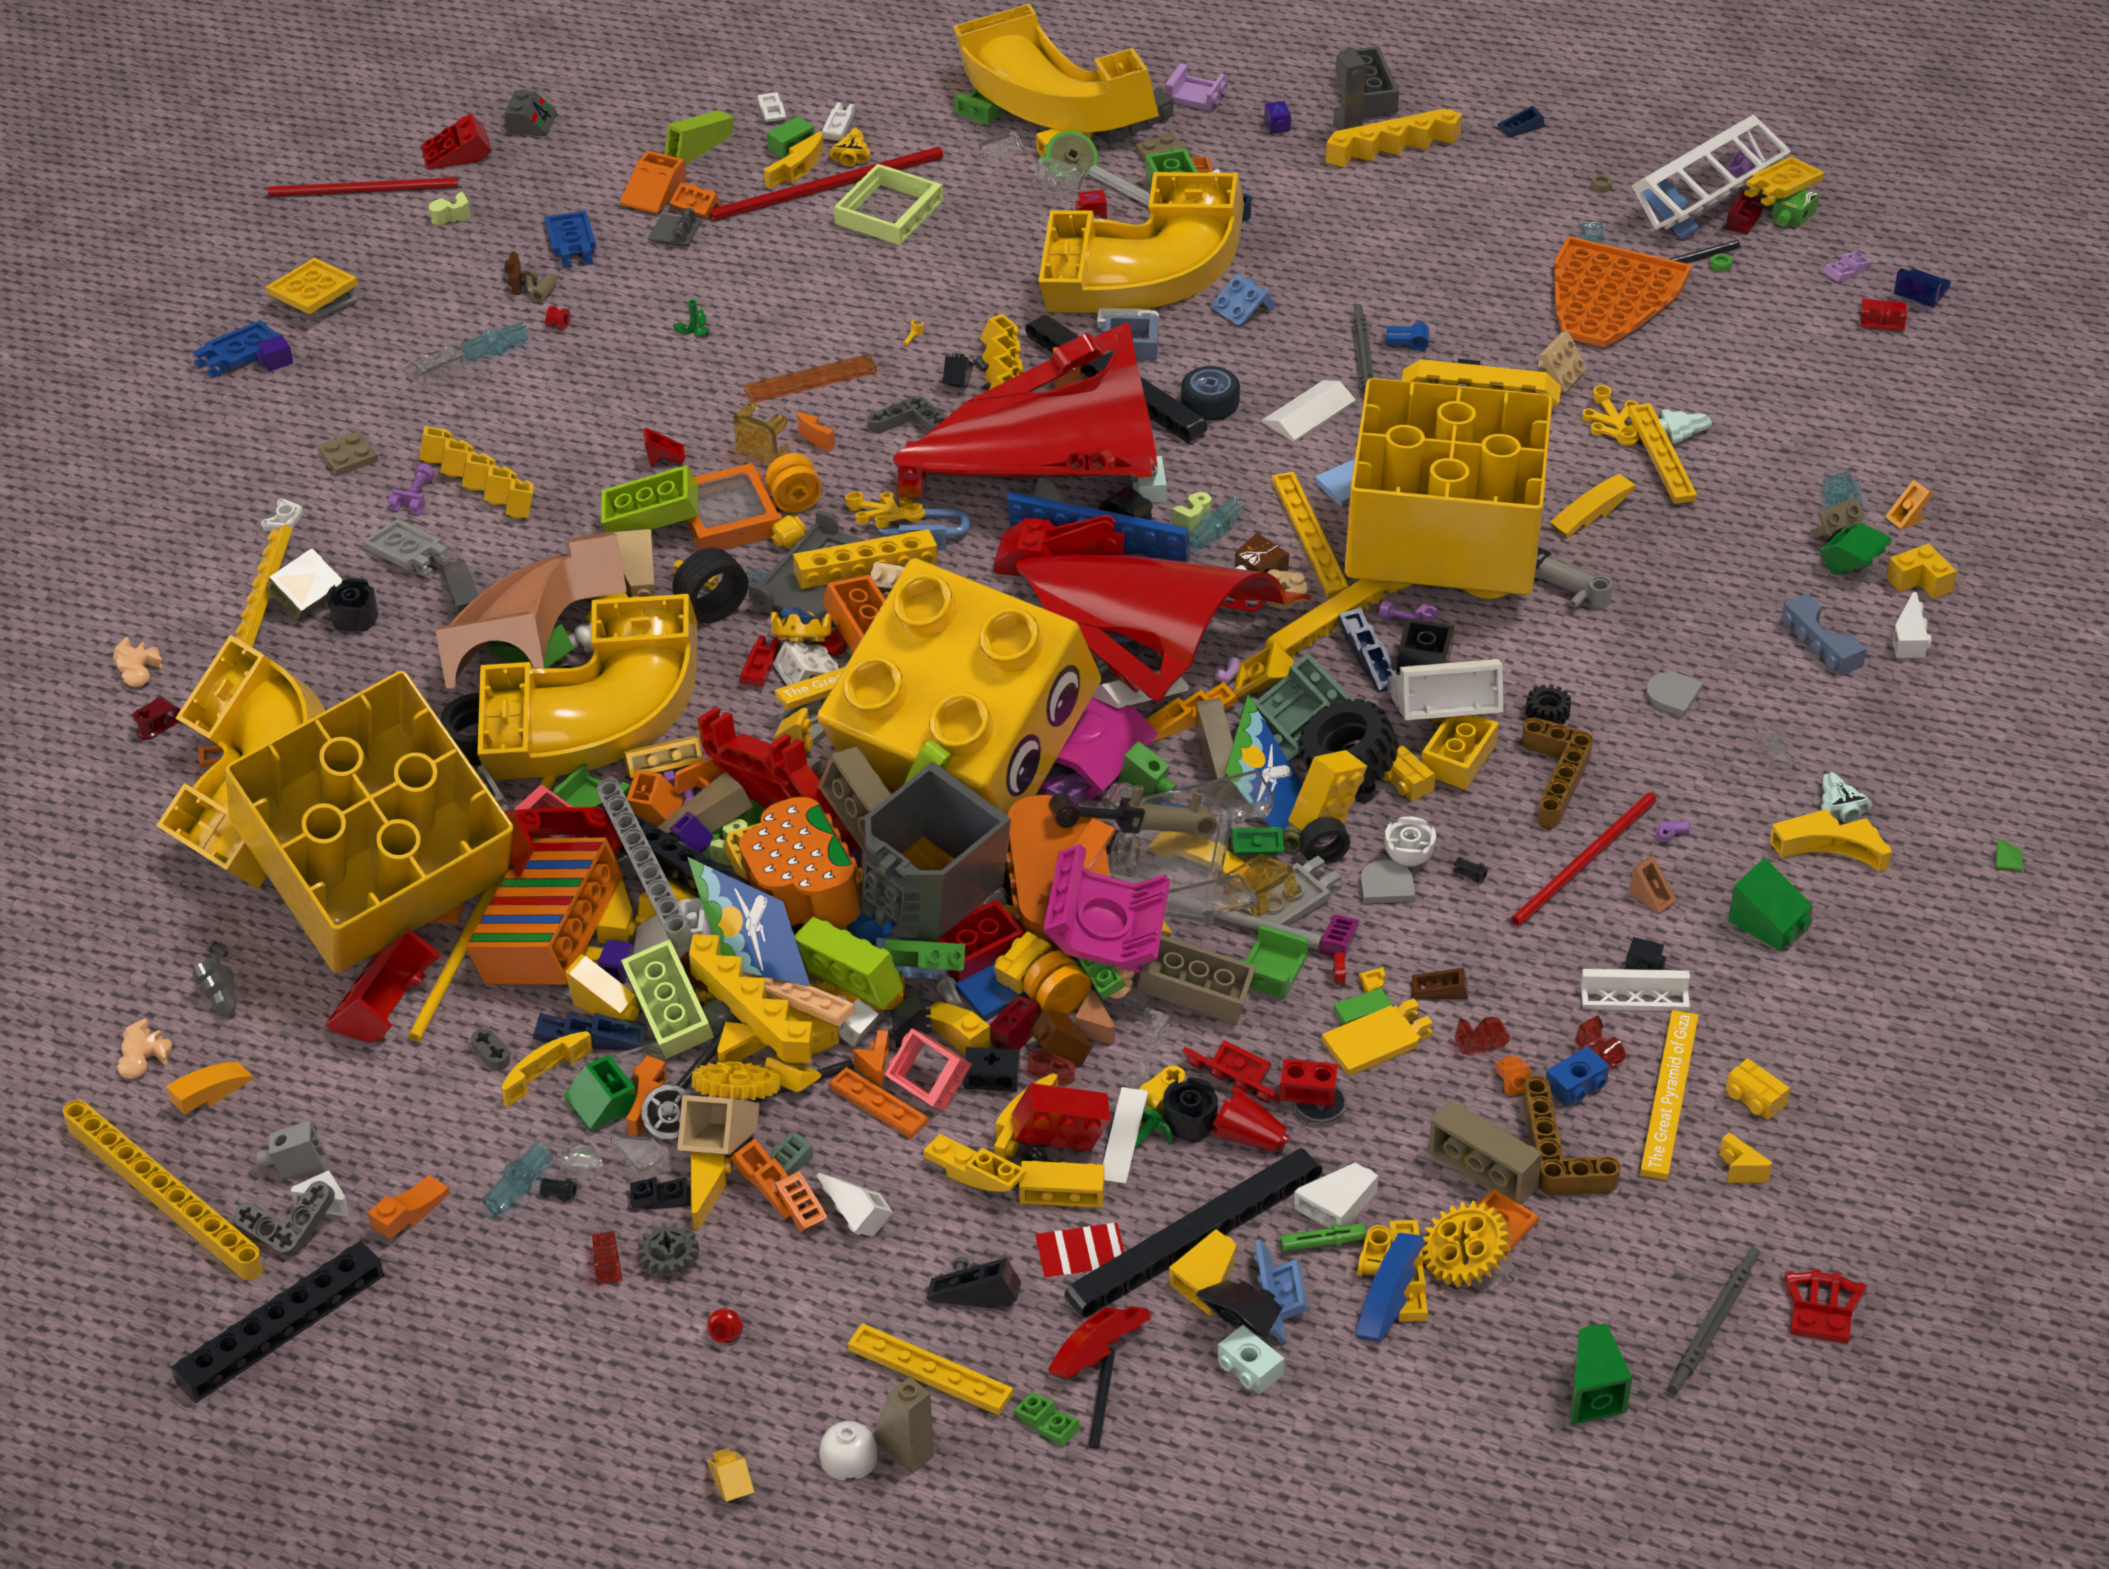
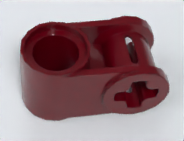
[133,697,181,740]

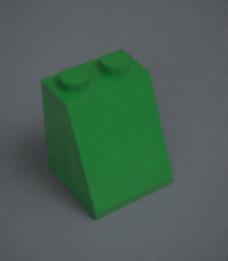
[1728,858,1813,951]
[1570,1323,1632,1425]

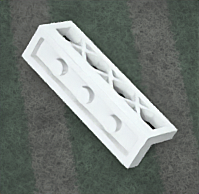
[1581,969,1690,1011]

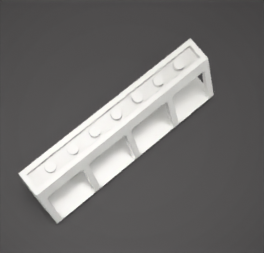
[1631,115,1790,230]

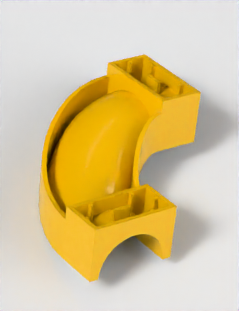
[953,4,1159,133]
[1038,172,1244,313]
[478,594,697,781]
[156,635,325,889]

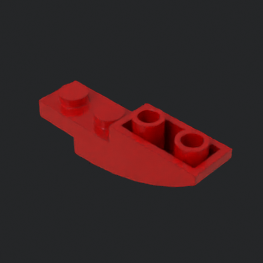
[1048,1306,1151,1379]

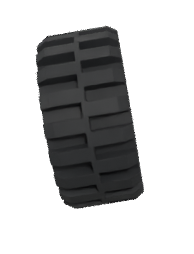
[1298,699,1399,791]

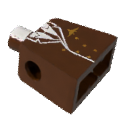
[1235,533,1289,573]

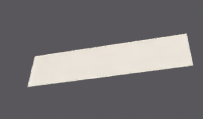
[1103,1087,1148,1184]

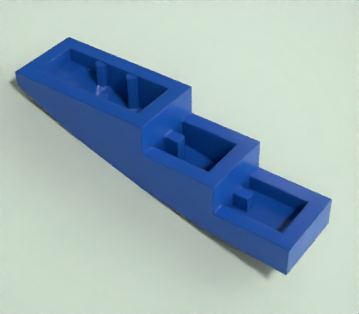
[1355,1233,1426,1342]

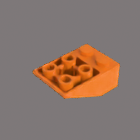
[620,150,686,214]

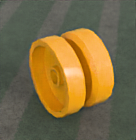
[765,453,822,513]
[1023,950,1091,1015]

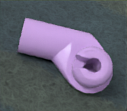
[1214,657,1240,684]

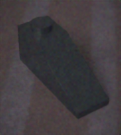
[927,1258,1021,1308]

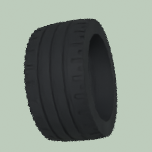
[672,547,749,623]
[440,693,482,766]

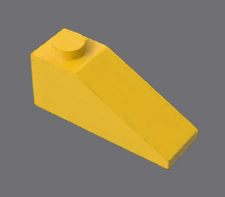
[596,879,637,943]
[926,1000,991,1055]
[691,1152,731,1230]

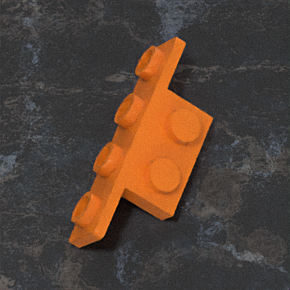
[674,758,723,794]

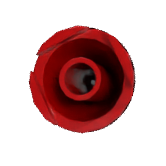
[1210,1086,1290,1153]

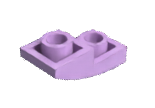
[1823,251,1872,282]

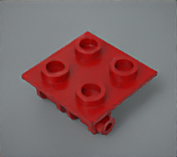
[1860,298,1908,331]

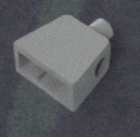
[257,1121,327,1178]

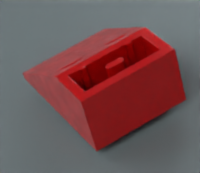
[421,113,492,170]

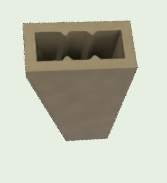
[1195,698,1242,797]
[657,772,753,840]
[873,1377,934,1474]

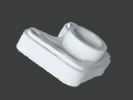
[261,498,303,531]

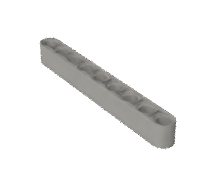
[597,779,693,949]

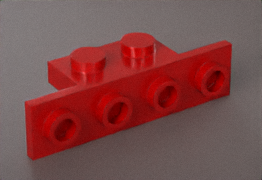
[1182,1040,1281,1104]

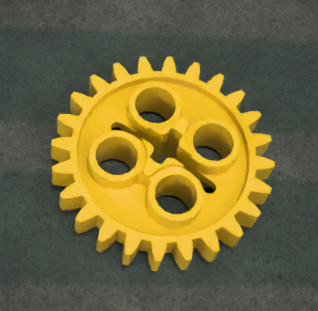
[692,1061,780,1101]
[1422,1201,1512,1288]

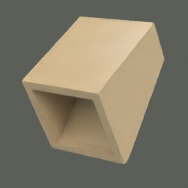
[677,1095,760,1154]

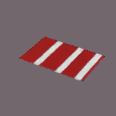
[1035,1222,1124,1278]

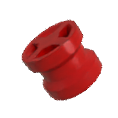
[545,306,570,330]

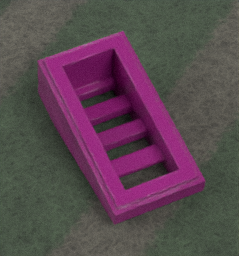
[1320,914,1360,958]

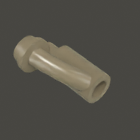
[522,269,557,302]

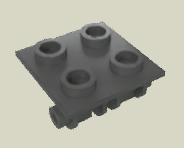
[648,208,702,246]

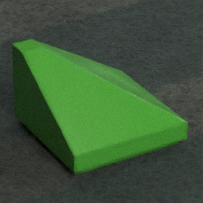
[1996,839,2023,872]

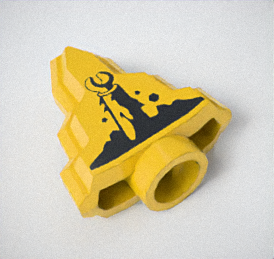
[829,127,870,167]

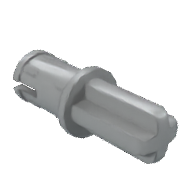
[934,970,961,1006]

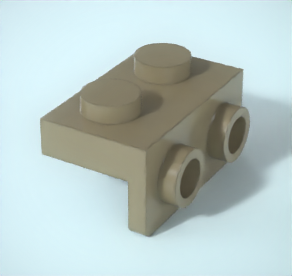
[1810,498,1866,540]

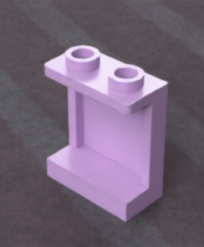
[1165,63,1228,111]

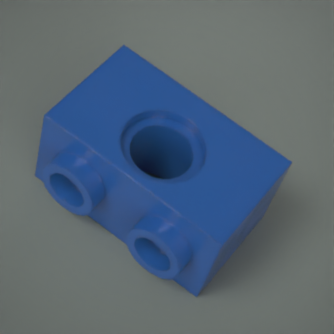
[1546,1046,1609,1107]

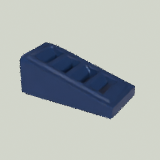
[1498,105,1545,138]

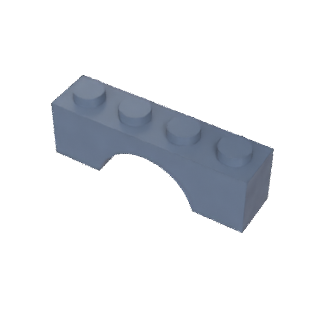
[1781,593,1866,676]

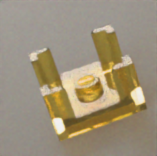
[733,402,789,465]
[1222,854,1299,917]

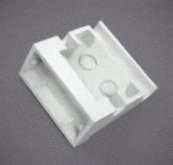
[1388,659,1503,720]

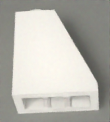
[1294,1163,1378,1228]

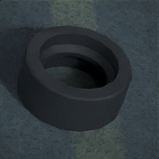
[1299,817,1351,864]

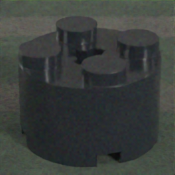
[1098,486,1153,520]
[326,578,378,632]
[1163,1077,1218,1143]

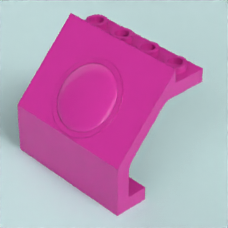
[1055,697,1158,800]
[1043,844,1170,973]

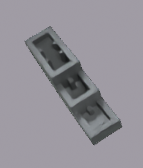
[441,560,478,613]

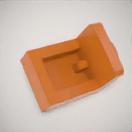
[1495,1055,1531,1096]

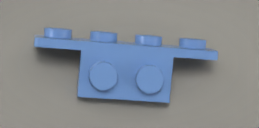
[1643,179,1699,239]
[1254,1239,1309,1344]

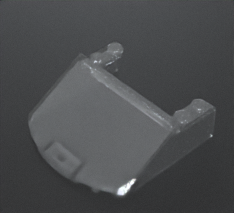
[1108,770,1275,924]

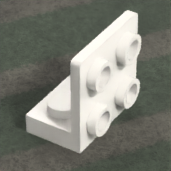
[773,641,839,686]

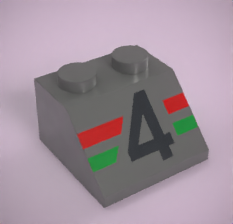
[504,90,557,136]

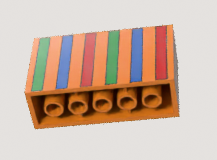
[466,837,624,985]

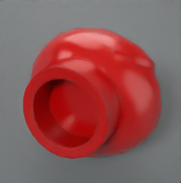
[707,1308,744,1343]

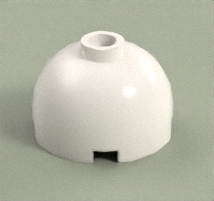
[1385,816,1436,867]
[819,1421,878,1481]

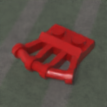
[1784,1268,1868,1344]

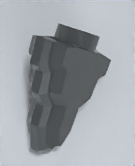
[192,957,237,1017]

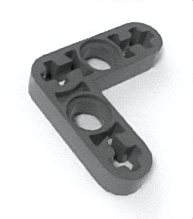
[867,396,947,432]
[234,1181,335,1256]

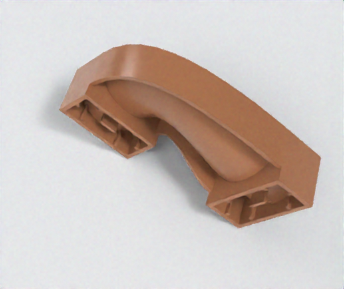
[435,532,627,689]

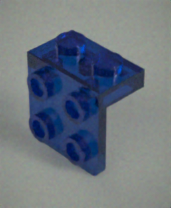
[1894,268,1951,307]

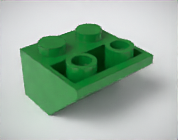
[1819,522,1892,574]
[564,1054,637,1132]

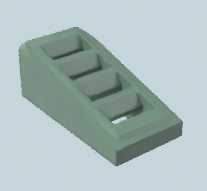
[769,1131,813,1176]

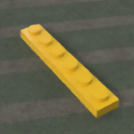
[1628,403,1697,504]
[848,1323,1013,1416]

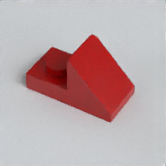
[643,427,686,468]

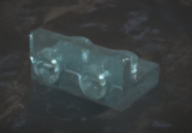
[1823,471,1863,509]

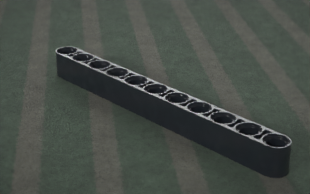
[1025,315,1207,443]
[1064,1148,1323,1318]

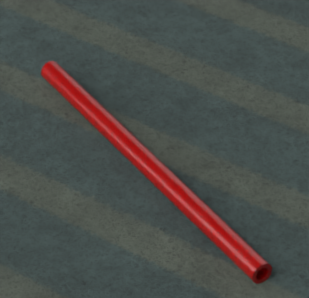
[268,177,458,197]
[1510,792,1657,927]

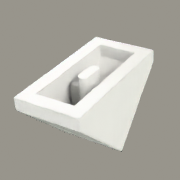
[291,1170,349,1217]

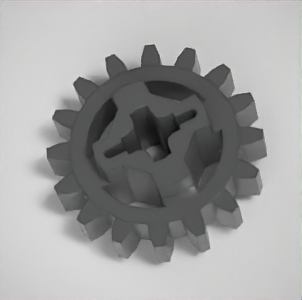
[637,1223,699,1279]

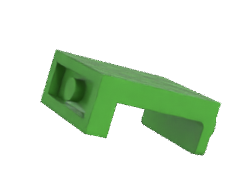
[954,89,1006,125]
[553,764,631,807]
[1240,925,1309,999]
[885,940,965,971]

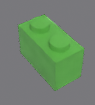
[767,116,815,159]

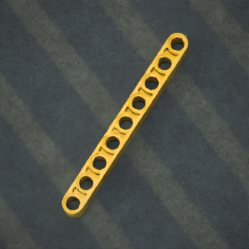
[1264,579,1397,658]

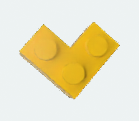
[1886,543,1957,599]

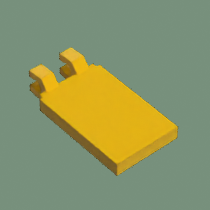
[1744,156,1825,206]
[1322,998,1433,1076]

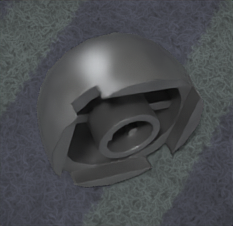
[641,1084,691,1139]

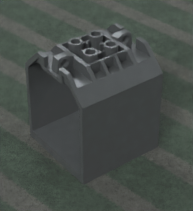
[860,762,1011,940]

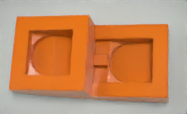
[797,412,835,452]

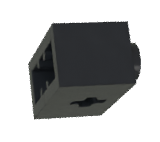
[963,1047,1020,1092]

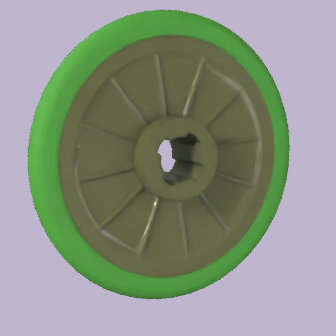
[1045,131,1098,179]

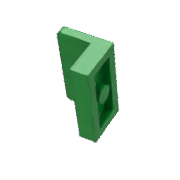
[1227,827,1284,855]

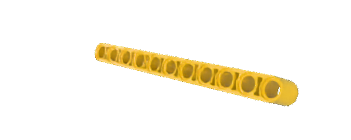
[63,1100,264,1280]

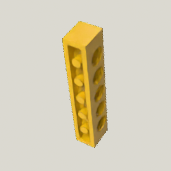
[793,529,937,589]

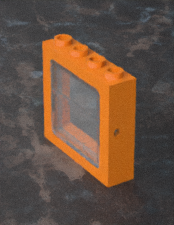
[685,463,782,550]

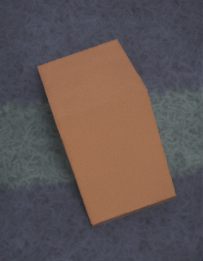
[1629,856,1677,913]
[1075,990,1115,1045]

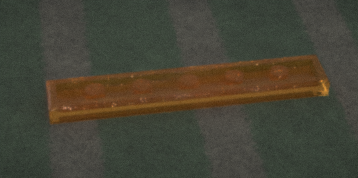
[743,354,877,404]

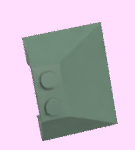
[1235,653,1354,762]

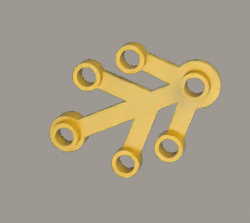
[1582,385,1639,446]
[845,492,925,528]

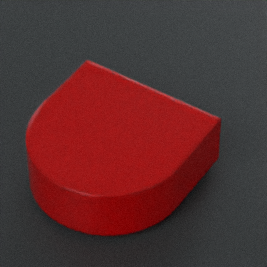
[818,628,848,656]
[1333,952,1346,984]

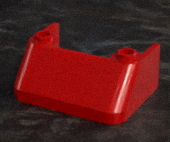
[504,807,622,876]
[325,928,441,1043]

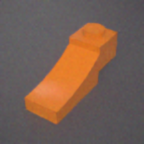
[626,1055,668,1139]
[730,1138,807,1220]
[368,1175,450,1240]

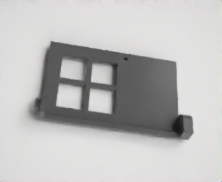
[748,511,866,628]

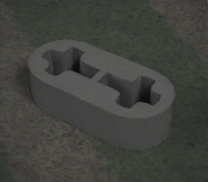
[471,1029,510,1070]

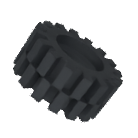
[1526,684,1571,724]

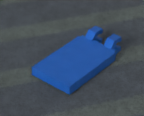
[544,210,596,268]
[193,320,280,378]
[956,963,1030,1021]

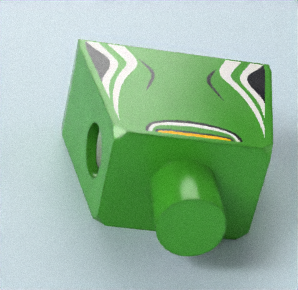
[1772,189,1820,227]

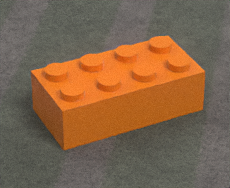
[822,575,885,653]

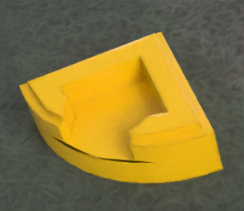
[1358,967,1385,993]

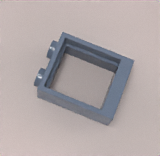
[1101,315,1159,360]

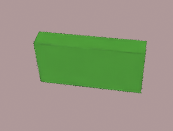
[1333,988,1393,1025]

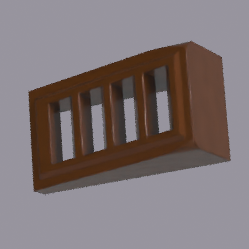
[1412,968,1468,999]

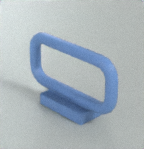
[877,508,970,550]

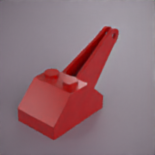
[994,515,1115,577]

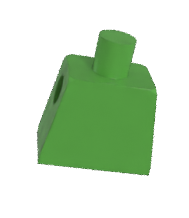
[1117,741,1177,801]

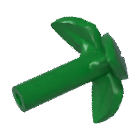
[673,299,710,336]
[1134,1106,1172,1150]

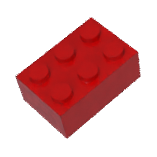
[931,899,1025,982]
[1011,1083,1111,1151]

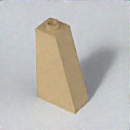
[613,529,656,598]

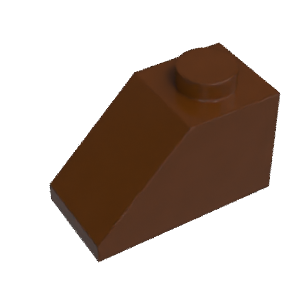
[1030,1011,1093,1067]

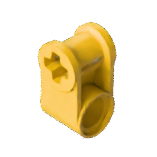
[1139,1066,1185,1115]
[1357,1225,1392,1277]

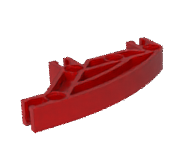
[697,707,859,853]

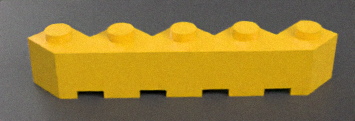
[1326,109,1462,167]
[980,314,1023,390]
[1401,359,1561,408]
[419,426,534,519]
[689,934,814,1063]

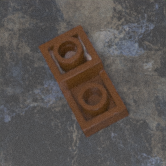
[504,251,523,295]

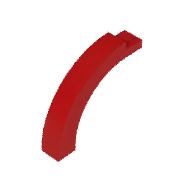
[897,441,928,499]

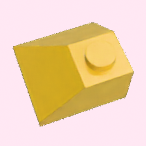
[1233,643,1294,698]

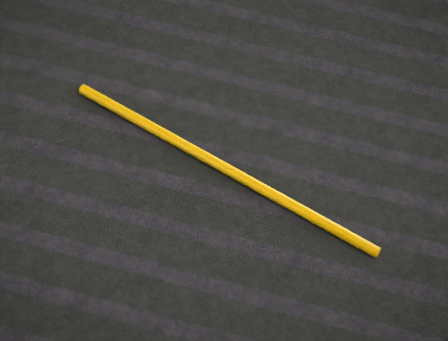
[408,776,558,1042]

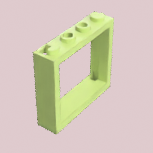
[833,164,943,245]

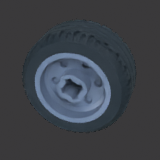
[1181,366,1240,420]

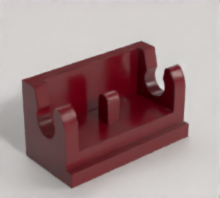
[1726,190,1763,235]
[989,996,1041,1050]

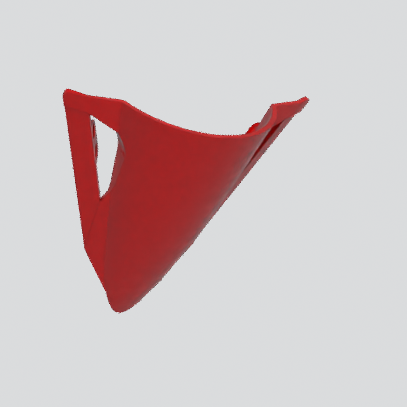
[893,323,1158,478]
[1016,554,1311,702]

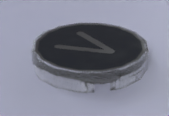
[1293,1085,1347,1128]

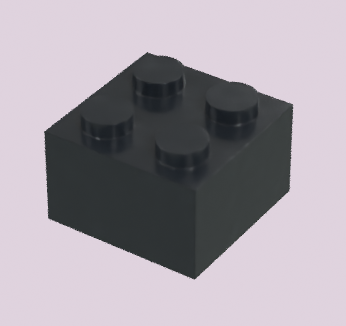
[1397,618,1454,672]

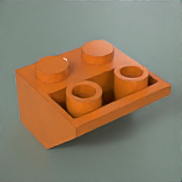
[626,770,684,827]

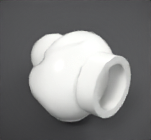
[566,622,593,652]

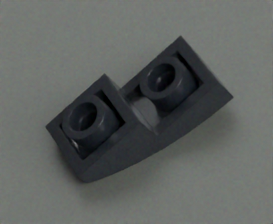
[630,1177,690,1209]

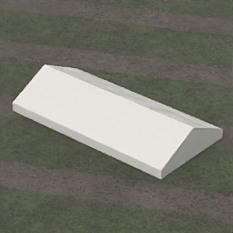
[1262,380,1356,443]
[1092,670,1189,708]

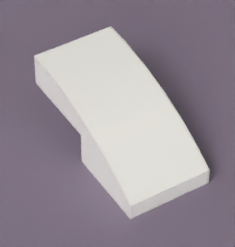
[758,92,786,122]

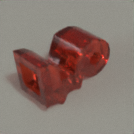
[1575,1015,1626,1069]
[1454,1017,1510,1056]
[592,1231,623,1285]

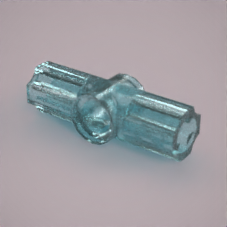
[460,322,529,361]
[1188,497,1245,550]
[482,1142,553,1215]

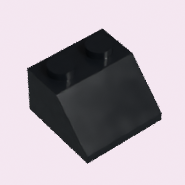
[1196,1280,1283,1338]

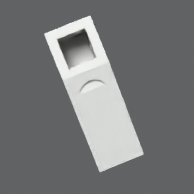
[1892,592,1931,658]
[817,1173,893,1236]

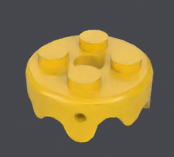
[771,612,831,641]

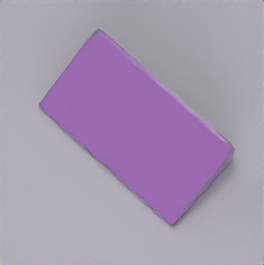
[1726,146,1756,177]

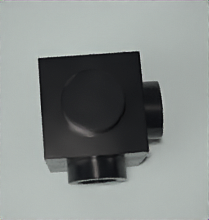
[1625,937,1667,970]

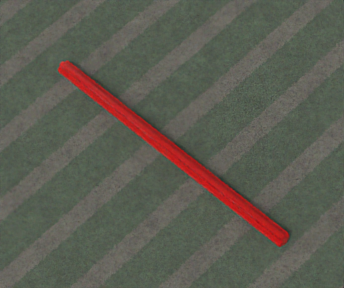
[710,146,943,221]

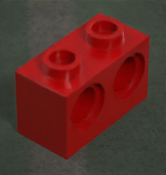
[1279,1059,1338,1107]

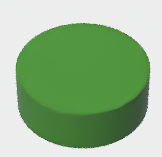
[1710,254,1733,272]

